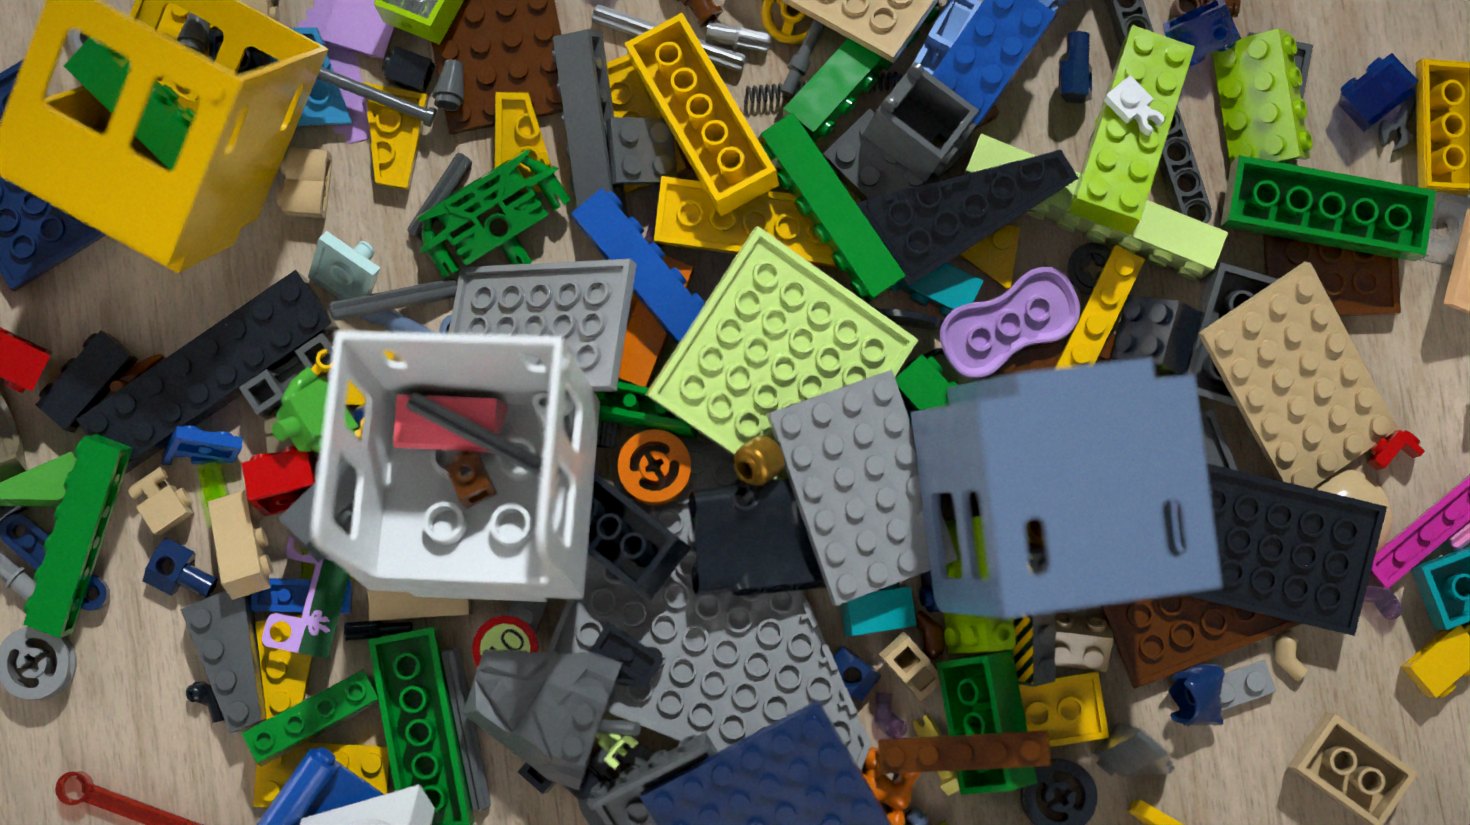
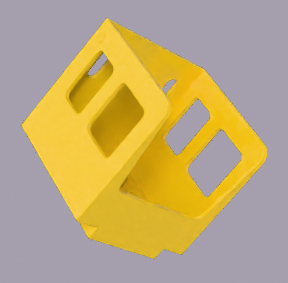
[0,0,329,274]

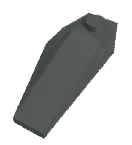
[1093,723,1175,777]

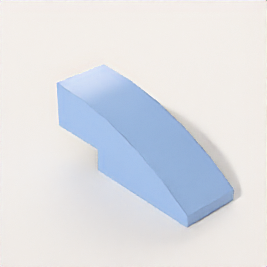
[913,0,982,75]

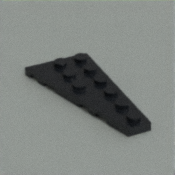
[855,149,1079,286]

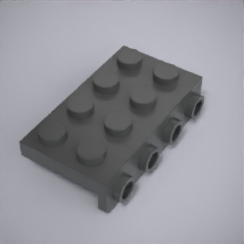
[587,732,718,825]

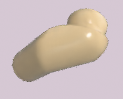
[1275,631,1308,681]

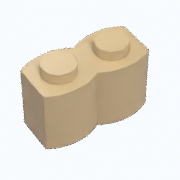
[277,147,332,219]

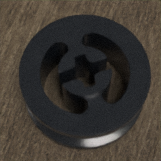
[1020,758,1097,825]

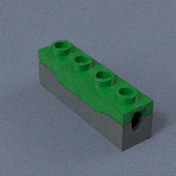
[241,669,379,767]

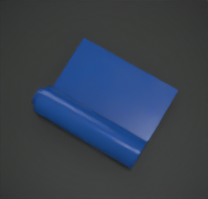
[256,747,385,825]

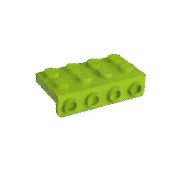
[1211,28,1313,165]
[944,516,1016,654]

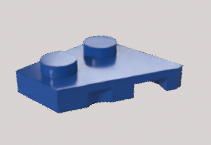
[161,425,243,465]

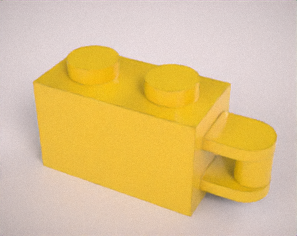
[1400,621,1470,698]

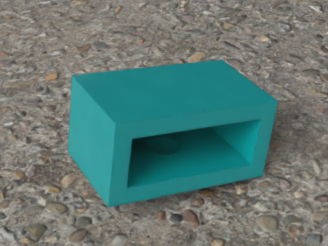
[840,582,917,637]

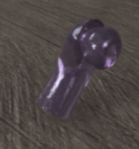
[1364,586,1402,620]
[874,692,907,738]

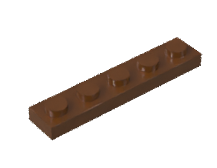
[878,730,1051,774]

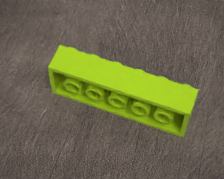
[1068,25,1195,235]

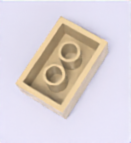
[1288,712,1418,825]

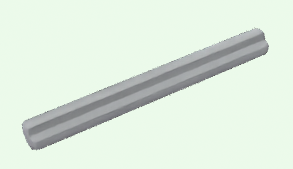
[592,5,745,72]

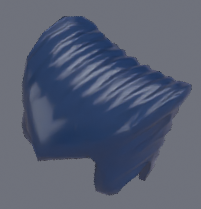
[1168,664,1225,726]

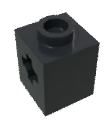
[382,46,436,94]

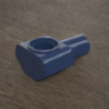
[1059,31,1092,103]
[142,537,218,598]
[833,646,881,702]

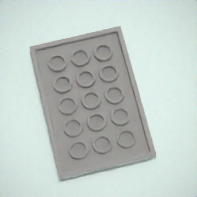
[448,259,637,391]
[766,370,958,606]

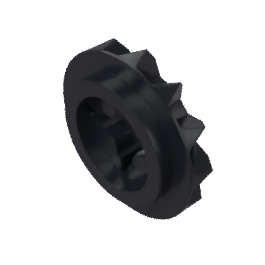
[1067,243,1112,294]

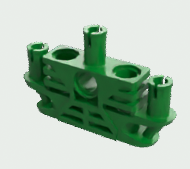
[416,149,571,279]

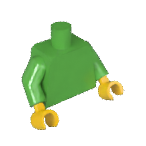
[272,349,364,454]

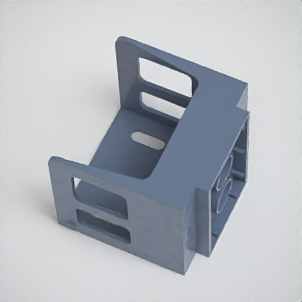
[911,358,1222,618]

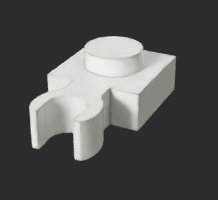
[1104,75,1164,136]

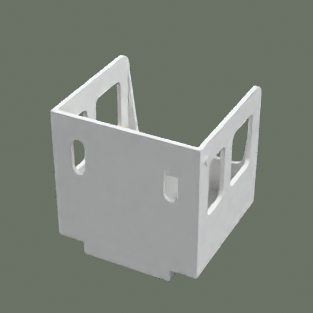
[312,331,600,602]

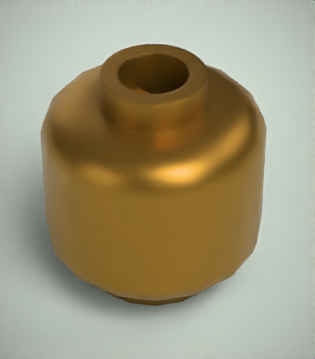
[734,436,785,486]

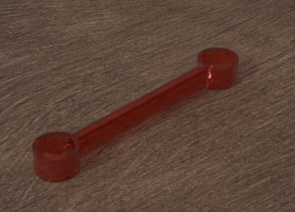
[55,771,203,825]

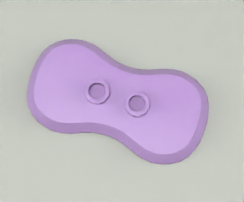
[940,267,1080,379]

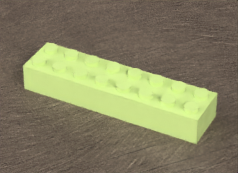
[964,134,1228,280]

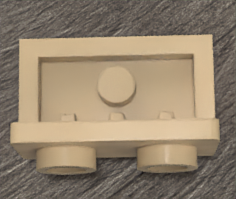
[1055,613,1114,672]

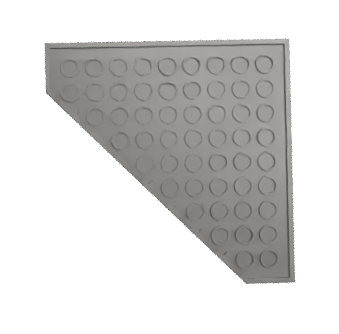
[546,428,871,770]

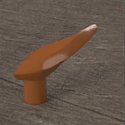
[110,353,164,393]

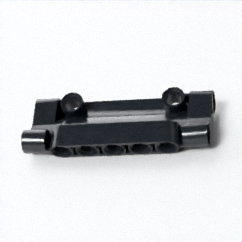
[688,478,826,596]

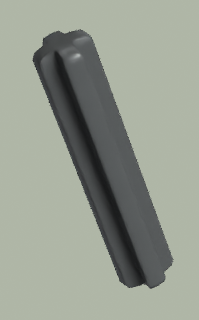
[407,153,472,240]

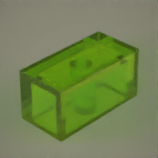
[197,462,229,507]

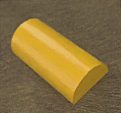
[1415,59,1470,197]

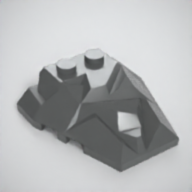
[463,649,623,790]

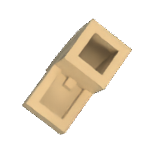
[878,632,940,701]

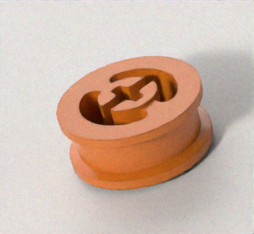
[618,429,691,506]

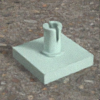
[308,231,380,300]

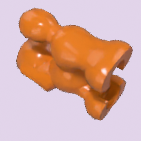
[862,746,922,825]

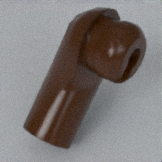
[915,610,945,660]

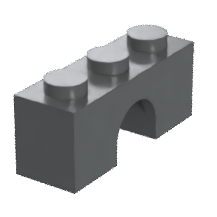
[239,333,334,418]

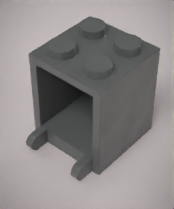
[862,62,979,182]

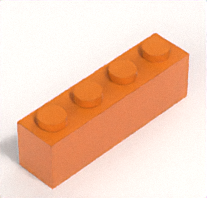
[618,256,694,387]

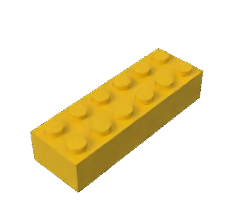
[624,13,779,216]

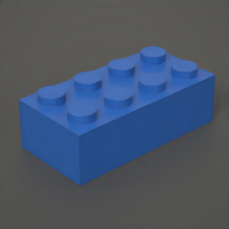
[932,0,1058,124]

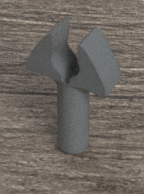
[1378,92,1416,152]

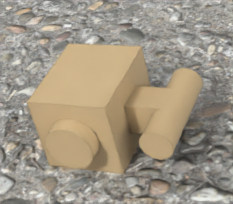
[127,467,195,535]

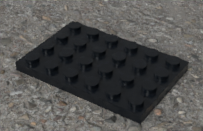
[1176,463,1387,636]

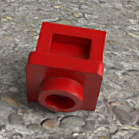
[1366,430,1425,470]

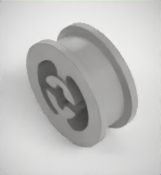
[0,627,77,700]

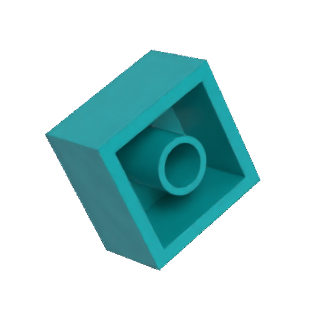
[1411,546,1470,630]

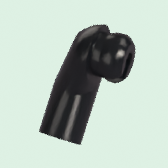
[186,682,224,723]

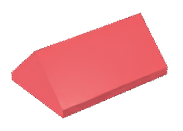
[393,395,508,452]

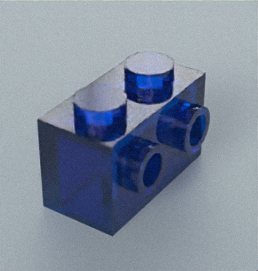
[1162,0,1241,66]
[1338,53,1419,132]

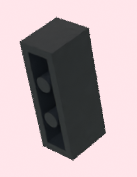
[35,330,138,433]

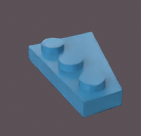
[291,27,353,126]

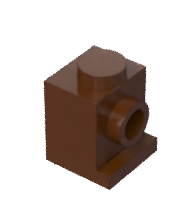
[445,450,498,509]

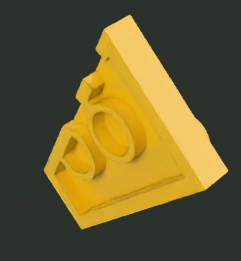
[364,82,429,191]
[495,92,552,192]
[255,615,313,720]

